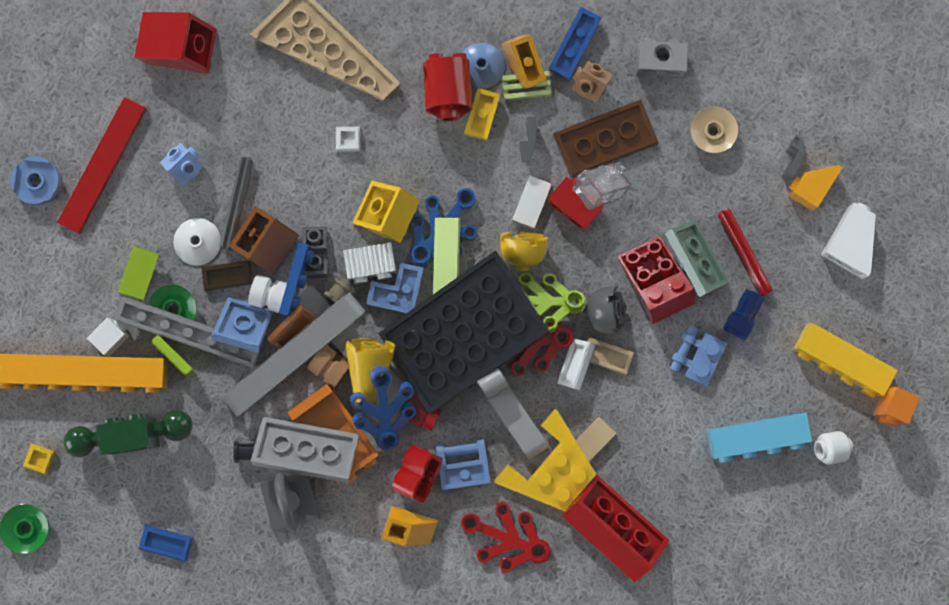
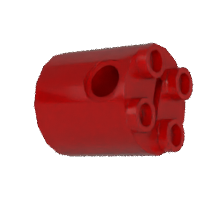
[423,53,473,122]

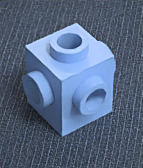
[160,143,204,186]

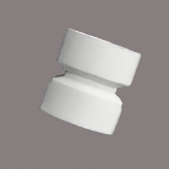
[248,275,287,313]

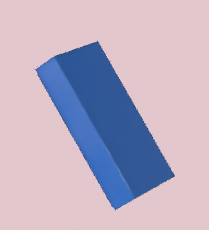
[139,525,194,562]

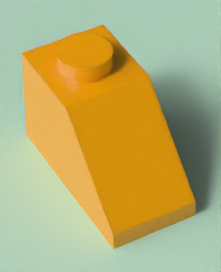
[501,35,547,89]
[788,165,843,211]

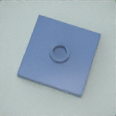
[212,297,274,353]

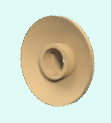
[690,106,738,154]

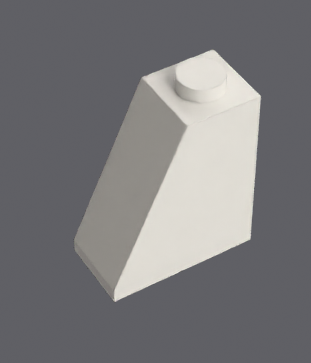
[821,203,876,279]

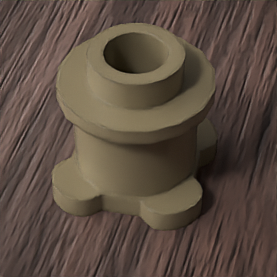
[323,278,354,303]

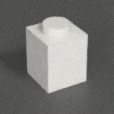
[87,317,130,357]

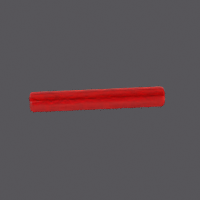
[718,208,773,296]

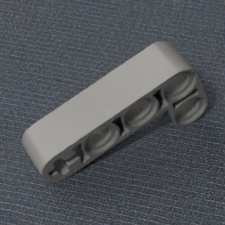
[477,368,549,461]

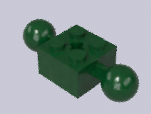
[63,410,193,458]

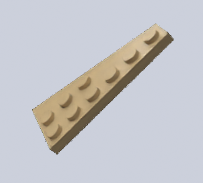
[250,0,401,101]

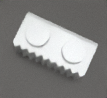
[343,243,396,284]

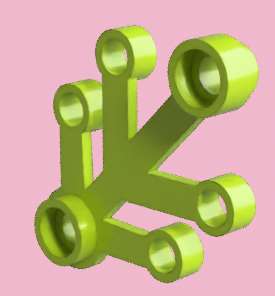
[518,273,586,333]

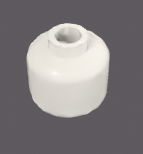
[814,431,853,465]

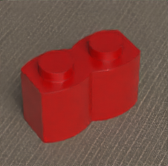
[392,445,443,503]

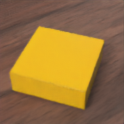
[23,443,56,475]

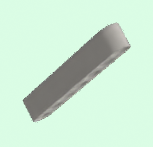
[221,292,365,416]

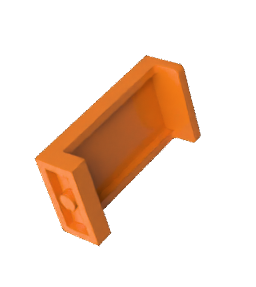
[287,384,380,485]

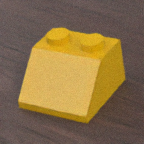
[353,181,420,243]

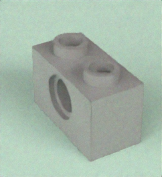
[636,38,688,77]

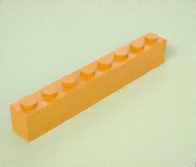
[0,354,168,393]

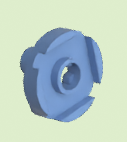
[10,157,61,205]

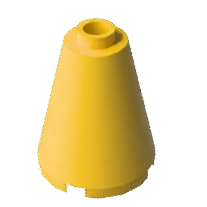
[346,338,395,405]

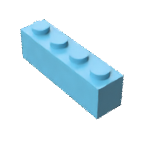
[706,413,812,463]

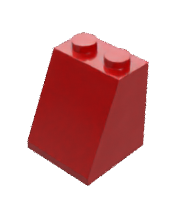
[134,12,217,74]

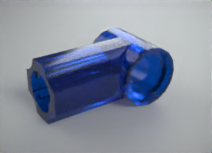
[723,289,765,341]

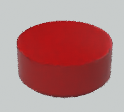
[423,409,442,431]

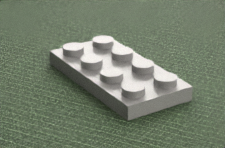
[251,417,359,483]

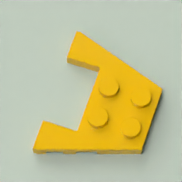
[494,408,596,511]

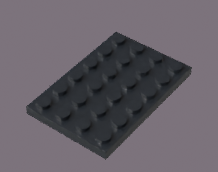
[378,250,551,414]

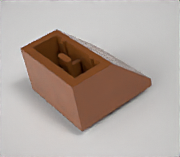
[229,206,299,275]

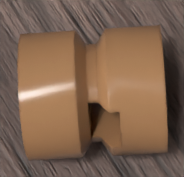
[307,344,350,389]

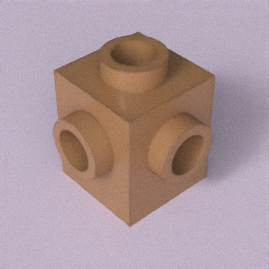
[572,61,613,103]

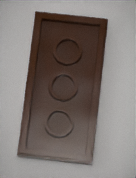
[553,100,659,178]

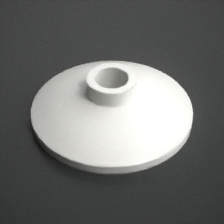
[173,218,221,266]

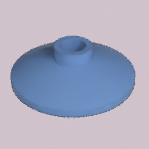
[462,43,505,89]

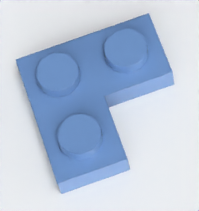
[366,263,424,314]

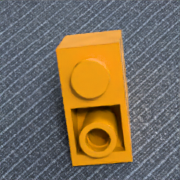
[382,505,438,546]

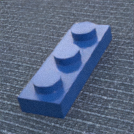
[548,7,602,81]
[279,242,314,315]

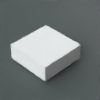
[336,127,360,152]

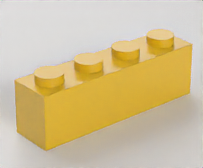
[793,323,898,398]

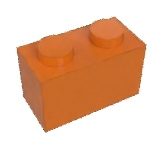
[872,387,920,427]

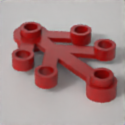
[510,316,574,376]
[461,502,551,572]

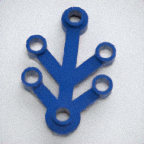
[409,188,477,267]
[350,366,416,450]

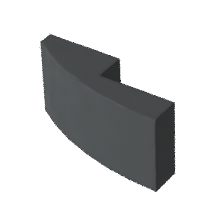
[302,226,328,278]

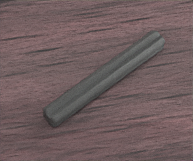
[220,157,253,250]

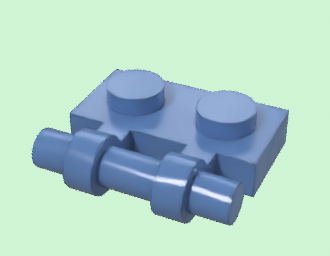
[670,325,727,387]

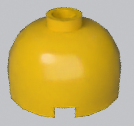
[500,232,548,271]

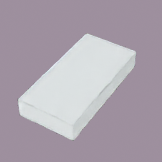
[512,176,552,229]
[557,338,595,391]

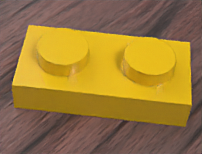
[464,88,500,141]

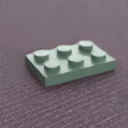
[665,220,729,297]

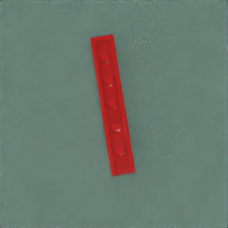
[57,97,147,234]

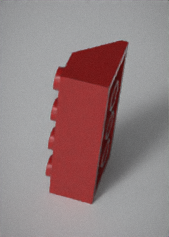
[562,475,670,583]

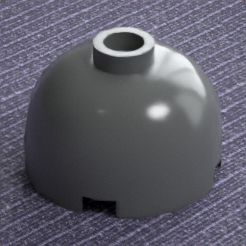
[584,286,625,335]

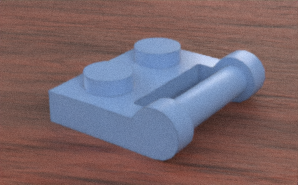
[436,439,491,490]

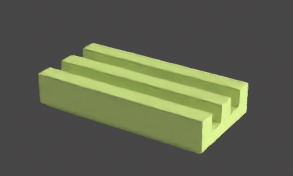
[502,71,552,101]

